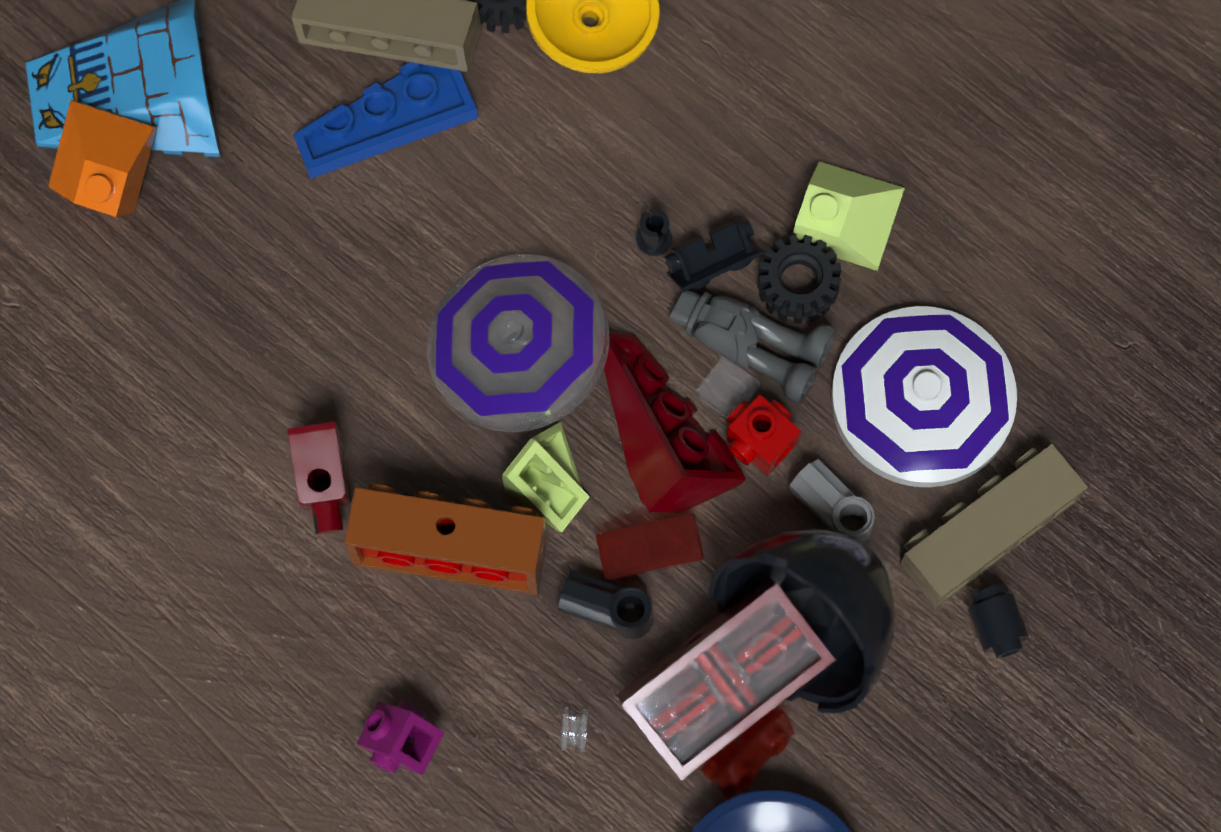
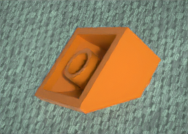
[48,100,157,217]

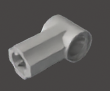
[789,459,875,544]

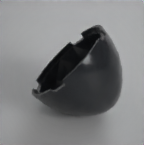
[708,528,895,713]

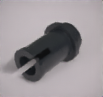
[636,210,672,257]

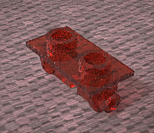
[699,708,795,800]

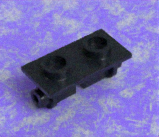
[664,218,764,292]

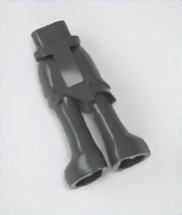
[669,290,837,406]

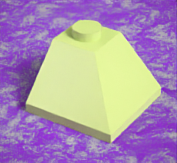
[793,161,905,271]

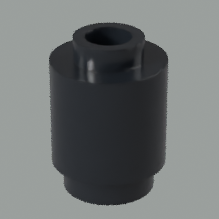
[968,584,1029,659]

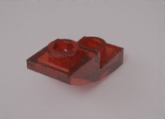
[596,514,705,581]

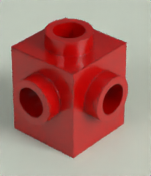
[726,395,802,477]

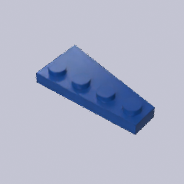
[293,62,478,179]

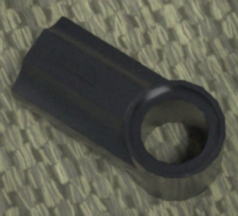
[557,571,654,639]

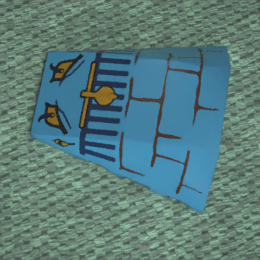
[26,0,220,157]

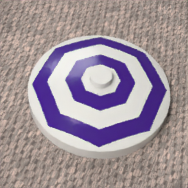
[831,306,1017,487]

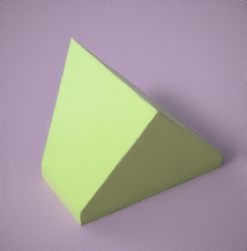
[502,422,590,533]

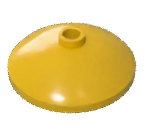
[526,0,660,73]

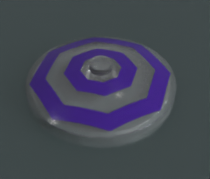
[427,254,610,432]

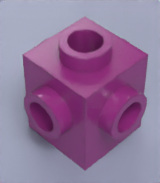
[356,700,445,776]

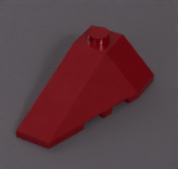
[597,332,746,513]

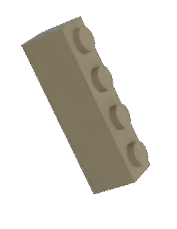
[291,0,482,72]
[900,444,1088,608]

